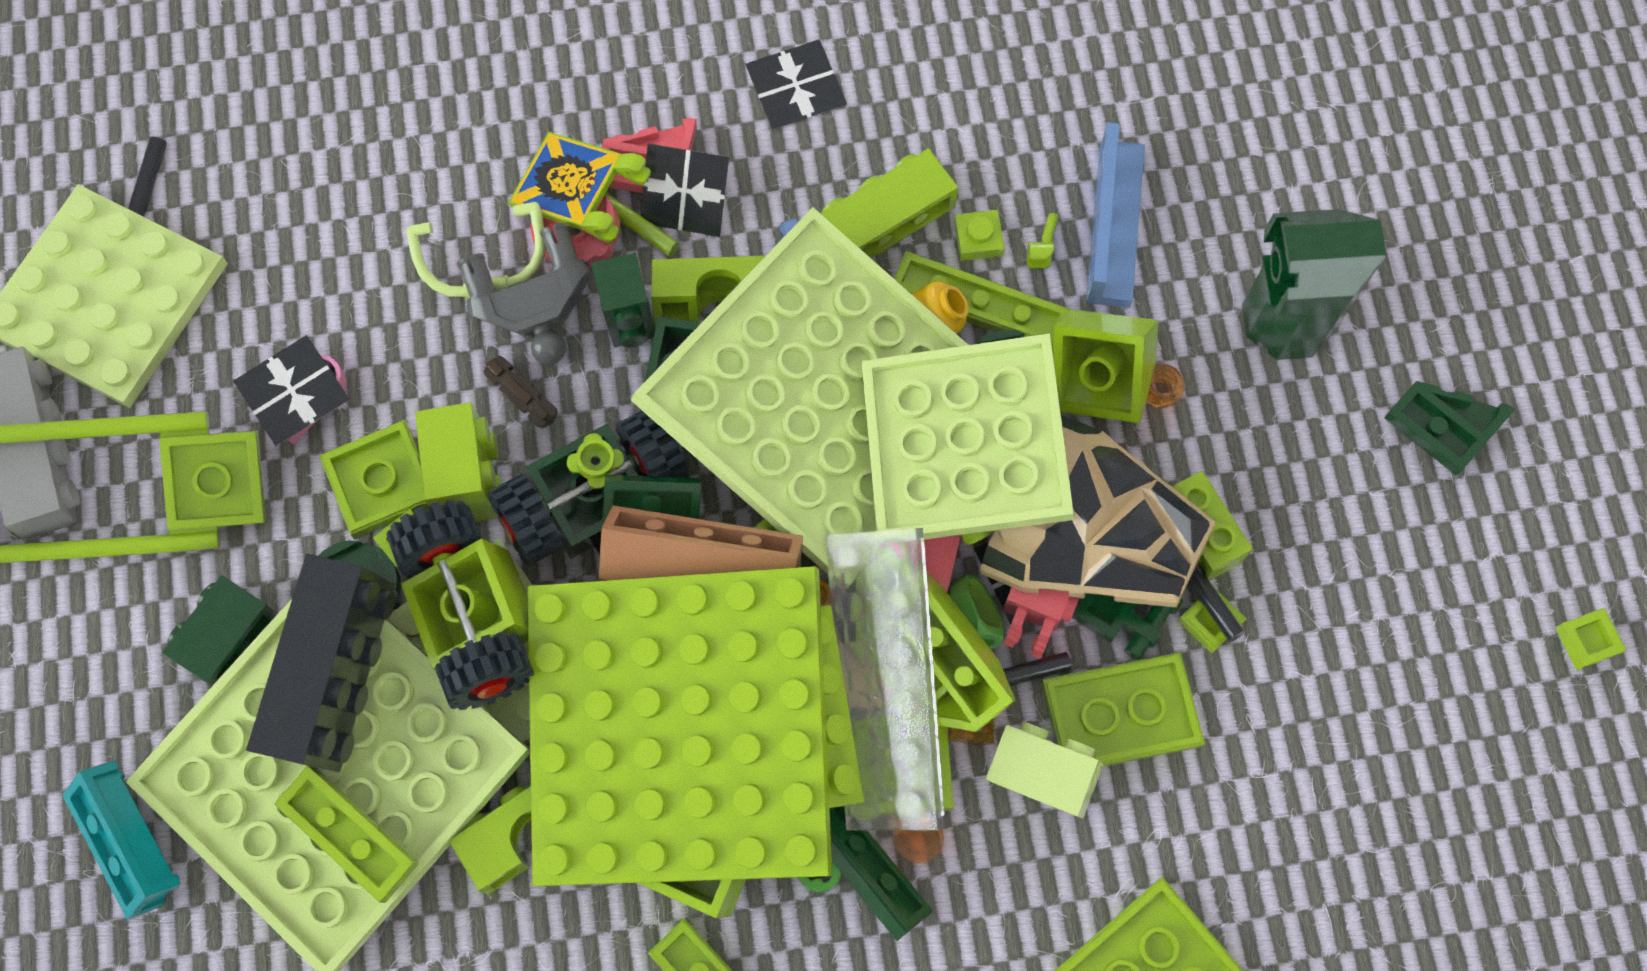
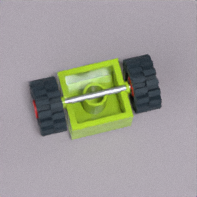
[386,500,534,710]

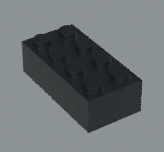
[246,554,396,772]

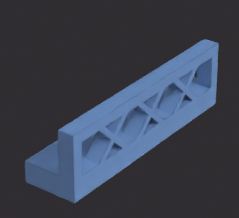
[1086,122,1145,308]

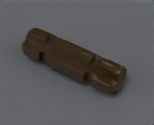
[483,356,558,429]

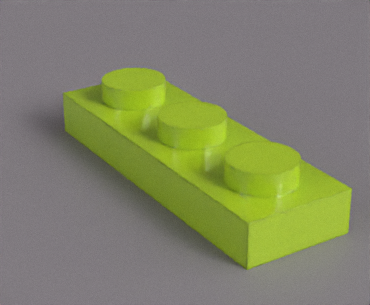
[274,766,419,903]

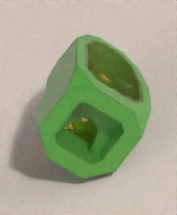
[948,574,1004,650]

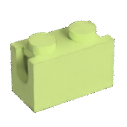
[985,721,1103,819]

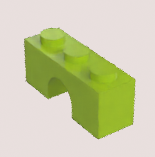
[651,255,766,328]
[449,786,531,895]

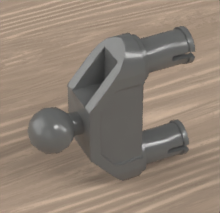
[457,223,590,365]

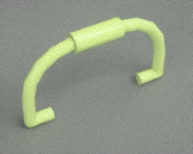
[406,202,546,300]

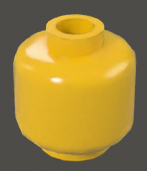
[912,281,968,334]

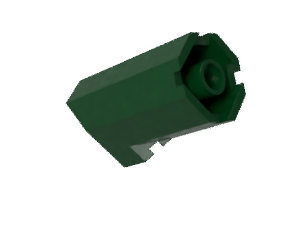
[1242,209,1387,360]

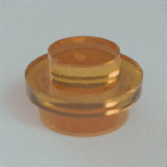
[895,813,944,864]

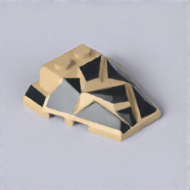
[980,415,1215,608]

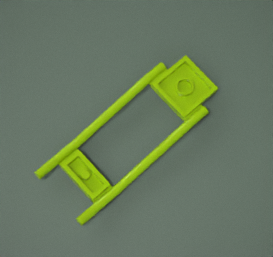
[0,411,266,563]

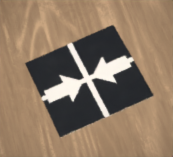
[745,39,847,130]
[641,143,729,237]
[233,335,350,446]

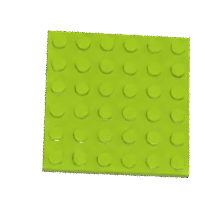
[528,567,832,886]

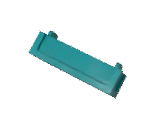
[62,760,181,920]

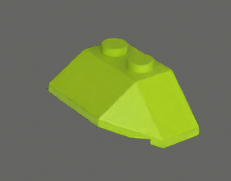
[857,545,1016,732]

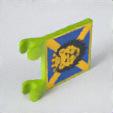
[508,131,651,243]

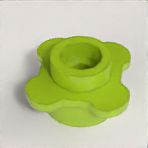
[567,433,624,489]

